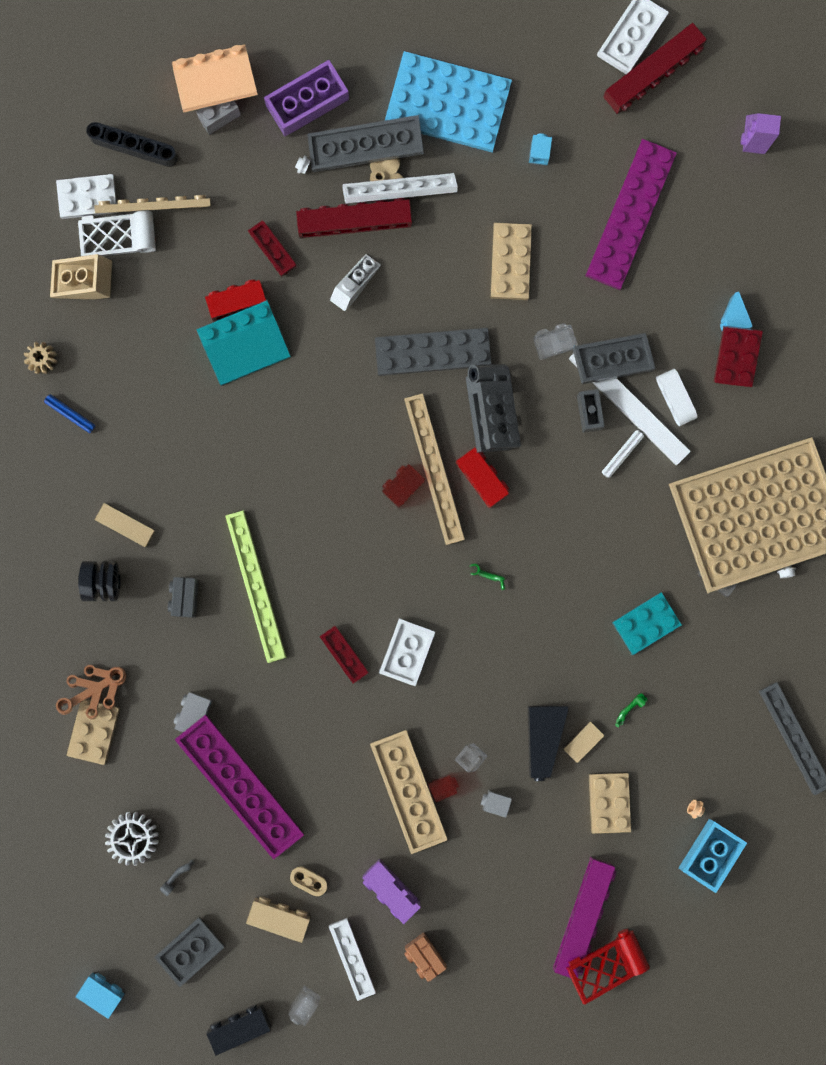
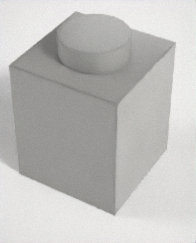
[480,790,512,818]

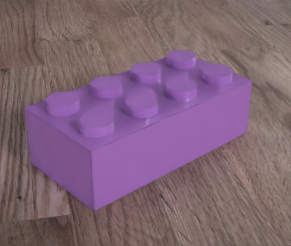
[264,60,349,137]

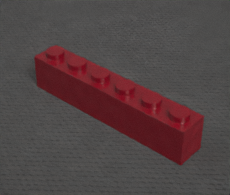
[603,22,707,114]
[296,198,412,239]

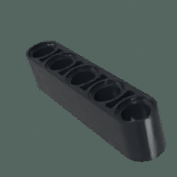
[86,122,178,167]

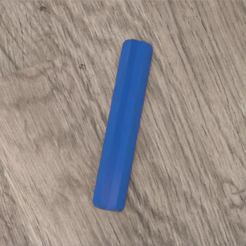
[44,394,95,433]

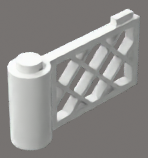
[78,210,156,256]

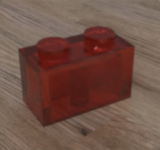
[382,464,425,509]

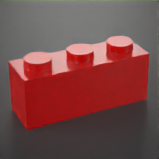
[205,279,266,322]
[456,447,509,509]

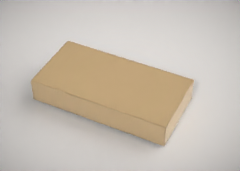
[563,722,604,763]

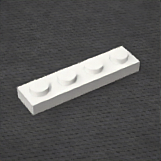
[329,918,376,1001]

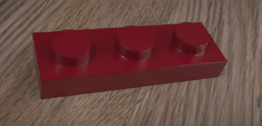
[248,220,297,277]
[320,626,369,684]

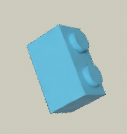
[76,972,125,1019]

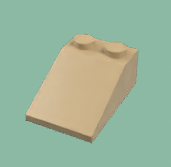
[50,254,112,299]

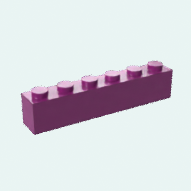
[553,857,616,978]

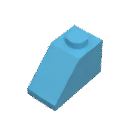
[720,291,753,331]

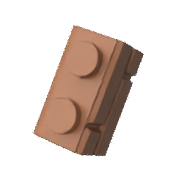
[404,933,447,982]

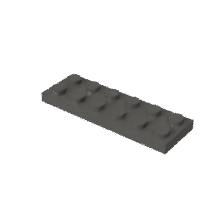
[307,115,424,172]
[375,328,491,376]

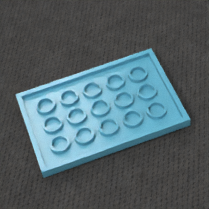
[385,51,512,153]

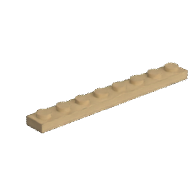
[404,393,465,545]

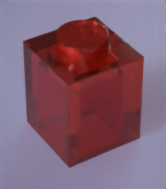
[428,774,459,802]

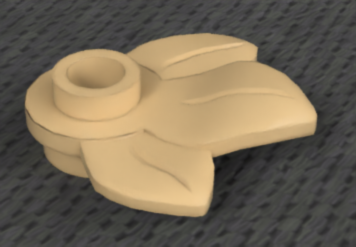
[370,158,403,181]

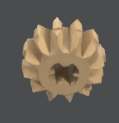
[24,342,57,374]

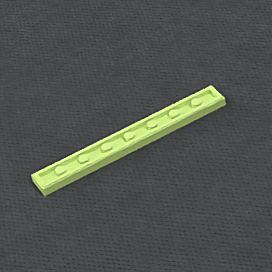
[226,510,287,663]

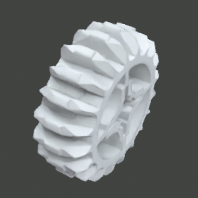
[105,812,159,866]

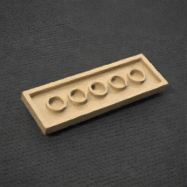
[370,730,447,854]

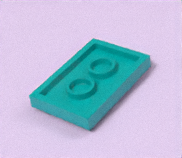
[612,592,682,655]

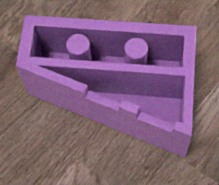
[362,859,421,924]

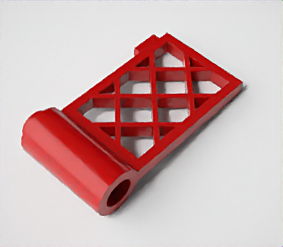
[566,929,650,1005]

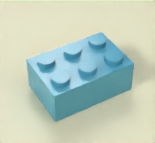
[679,819,747,893]

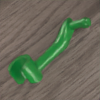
[469,564,506,590]
[615,693,648,727]

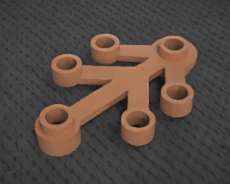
[56,665,126,720]

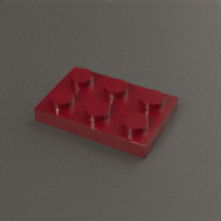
[714,326,763,387]

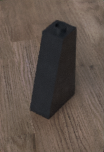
[527,706,568,781]

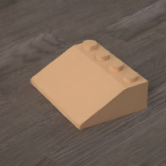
[172,45,258,113]

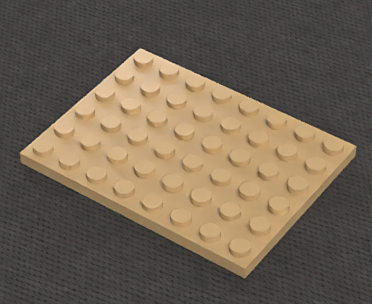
[669,437,826,593]

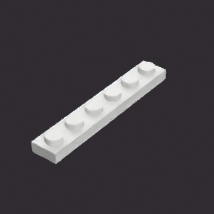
[343,173,458,203]

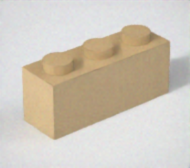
[246,897,311,943]

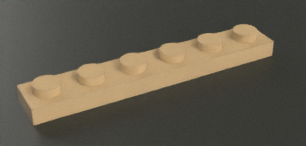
[94,195,210,214]

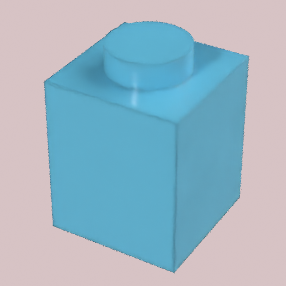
[529,134,552,165]

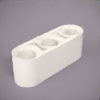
[656,369,697,426]

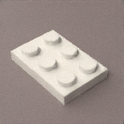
[56,174,118,219]
[379,619,435,686]

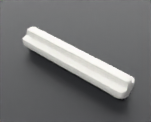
[602,430,644,478]

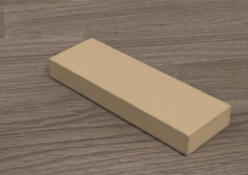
[95,503,155,547]

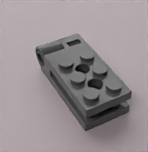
[466,364,521,453]

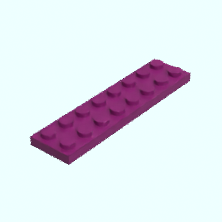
[585,139,676,290]
[175,714,304,860]

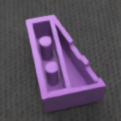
[740,113,781,154]

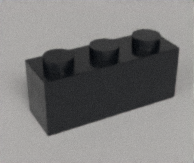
[206,1004,272,1056]

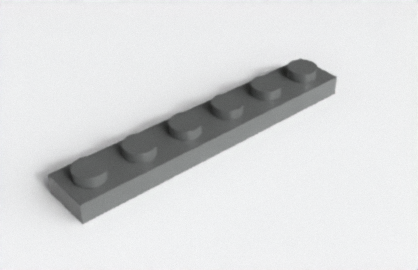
[759,682,826,795]

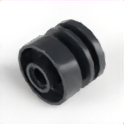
[78,561,121,602]

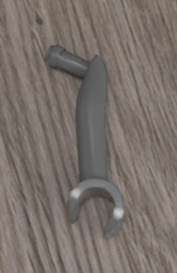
[160,860,194,896]

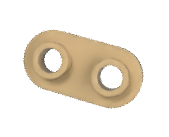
[290,866,327,896]

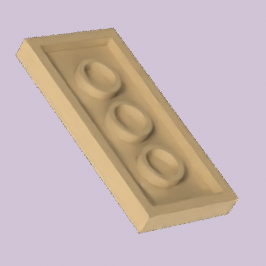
[491,223,532,300]

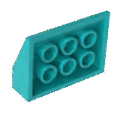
[196,301,291,386]

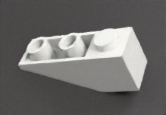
[330,254,381,311]

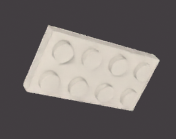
[597,0,669,74]

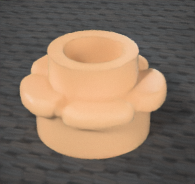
[687,800,705,819]

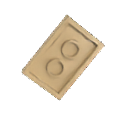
[67,700,120,765]
[589,773,631,834]

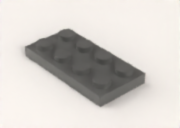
[572,333,655,384]

